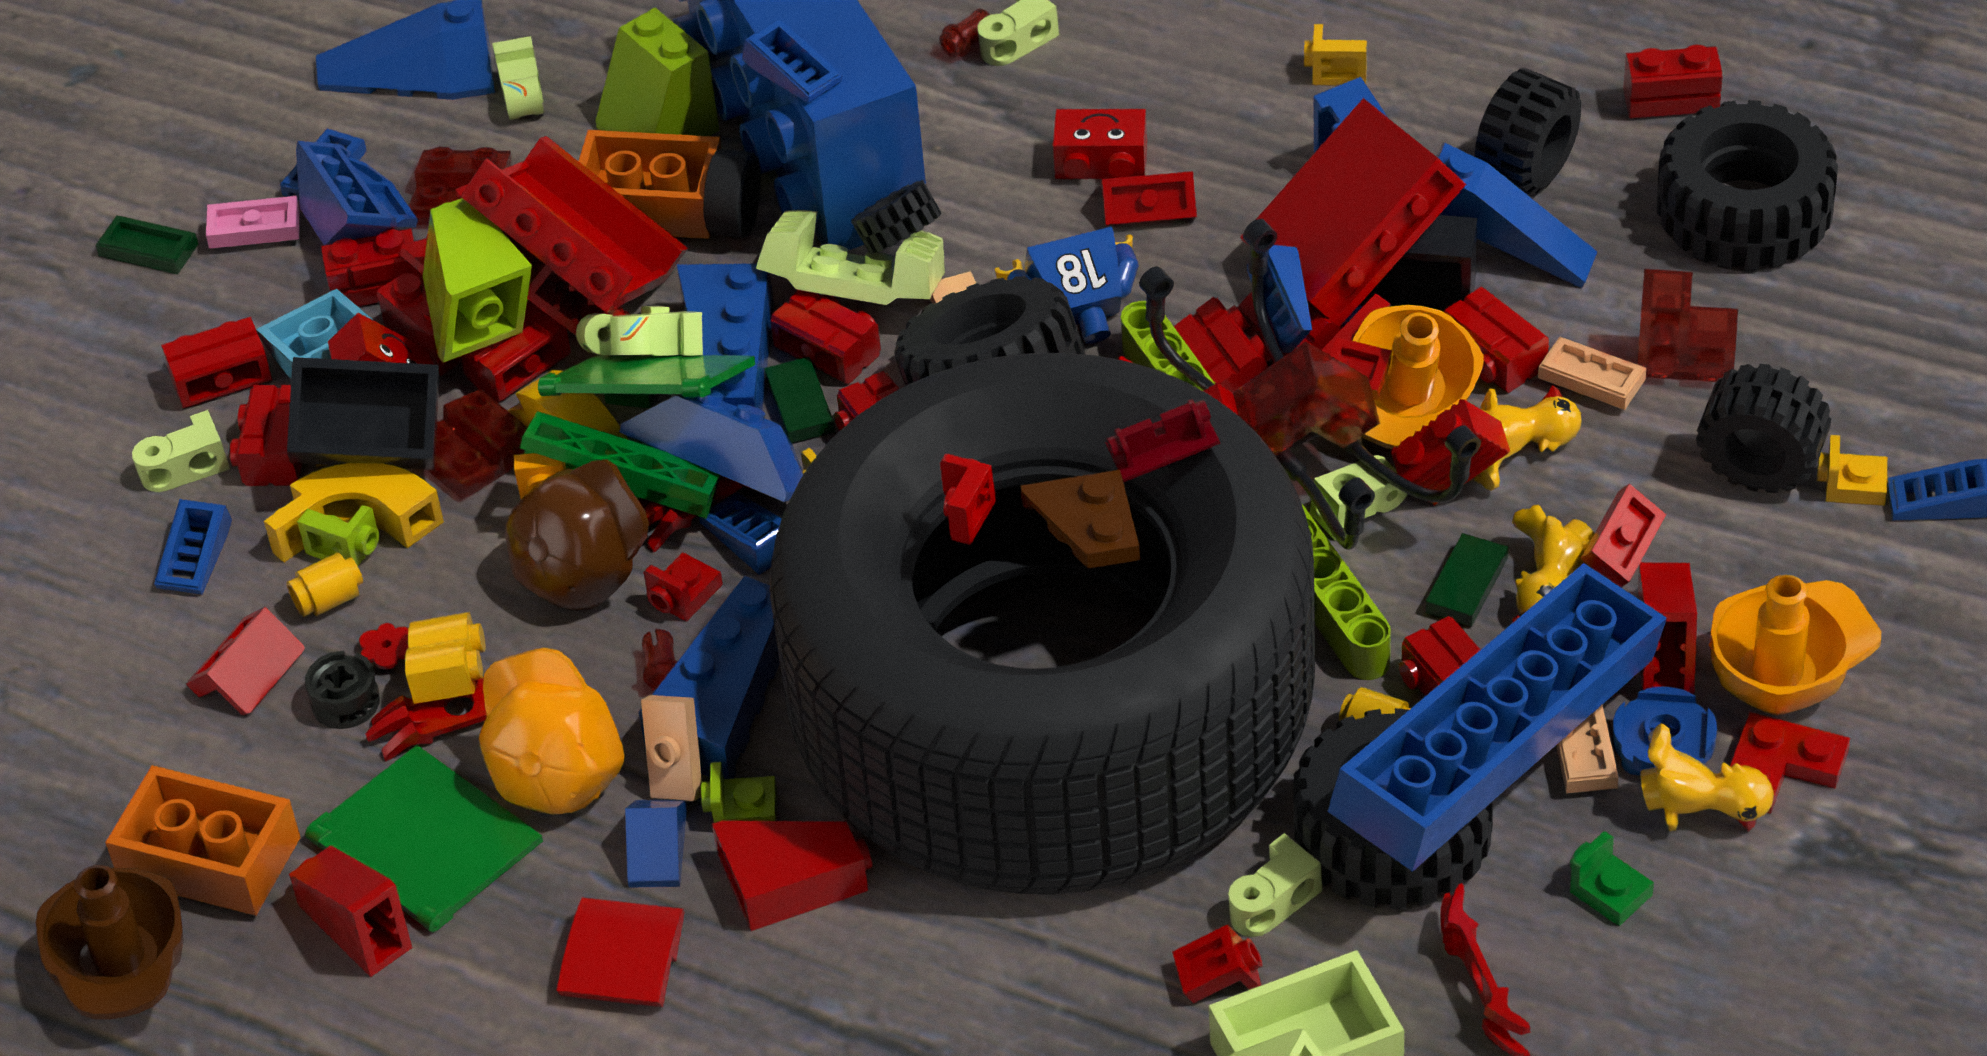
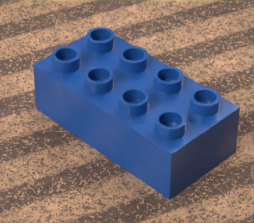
[673,0,926,250]

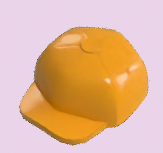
[1342,305,1484,449]
[1709,574,1881,716]
[479,648,624,815]

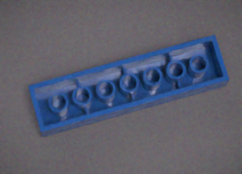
[1328,563,1667,872]

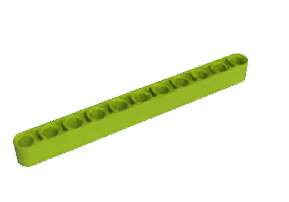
[1120,301,1391,680]

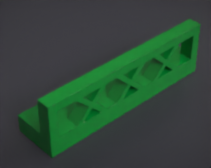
[520,411,720,519]

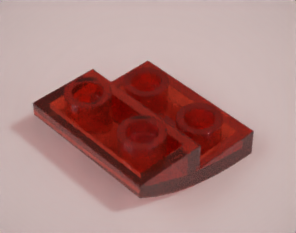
[409,147,512,226]
[427,389,528,499]

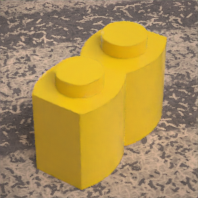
[405,612,486,704]

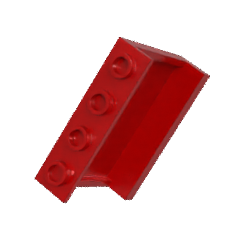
[1240,98,1466,327]
[460,136,688,313]

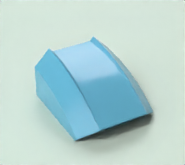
[256,289,373,379]

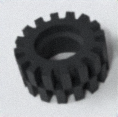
[851,180,941,254]

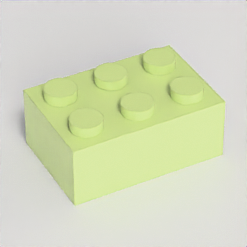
[1209,950,1404,1056]

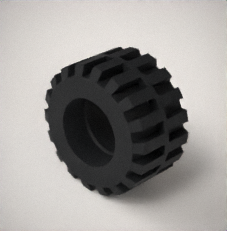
[1475,68,1582,195]
[1696,364,1832,493]

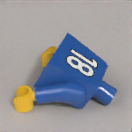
[995,226,1139,344]

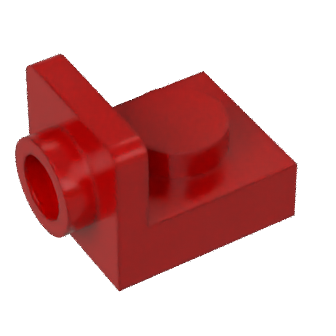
[1316,337,1392,401]
[940,454,996,545]
[643,552,723,622]
[1172,924,1263,1003]

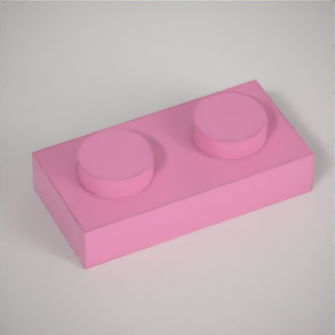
[206,196,300,249]

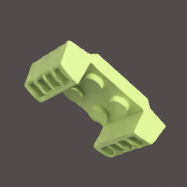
[756,210,945,305]

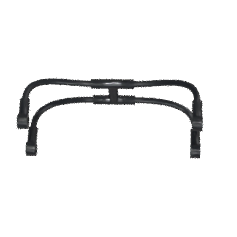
[1139,219,1481,550]

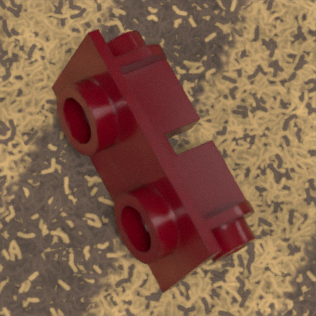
[1105,399,1220,482]

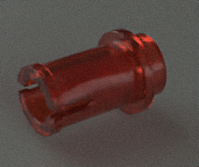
[939,8,990,57]
[641,629,678,691]

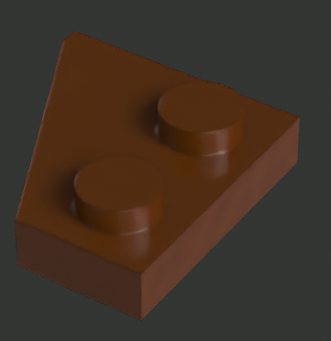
[1021,470,1140,568]

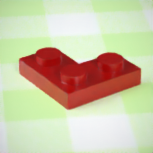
[1730,712,1851,814]

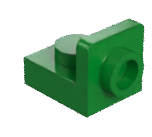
[1569,831,1654,926]

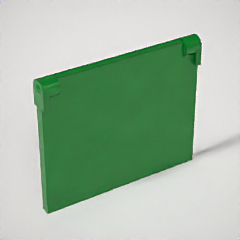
[538,355,755,398]
[305,745,543,933]

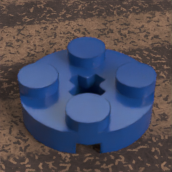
[1612,687,1717,775]

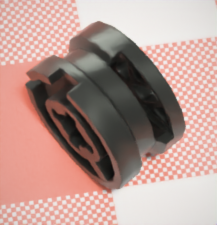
[305,650,380,729]

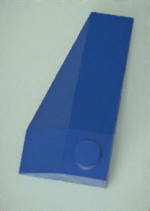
[316,0,495,100]
[1436,142,1597,288]

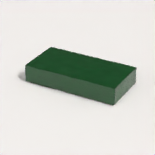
[96,215,199,274]
[764,357,835,443]
[1425,533,1509,627]

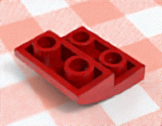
[556,897,685,1007]

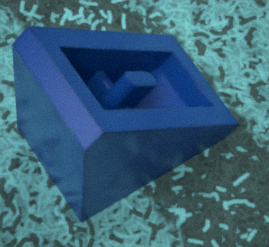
[625,799,687,888]

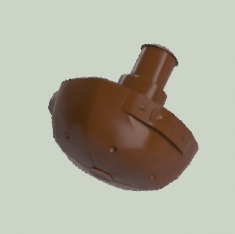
[505,459,649,610]
[36,865,184,1020]

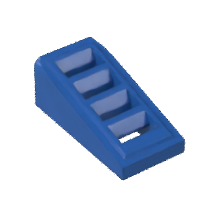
[742,18,843,103]
[1246,245,1312,353]
[1887,459,1987,521]
[699,492,782,575]
[154,499,232,595]

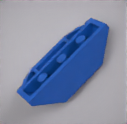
[296,141,418,245]
[619,389,804,502]

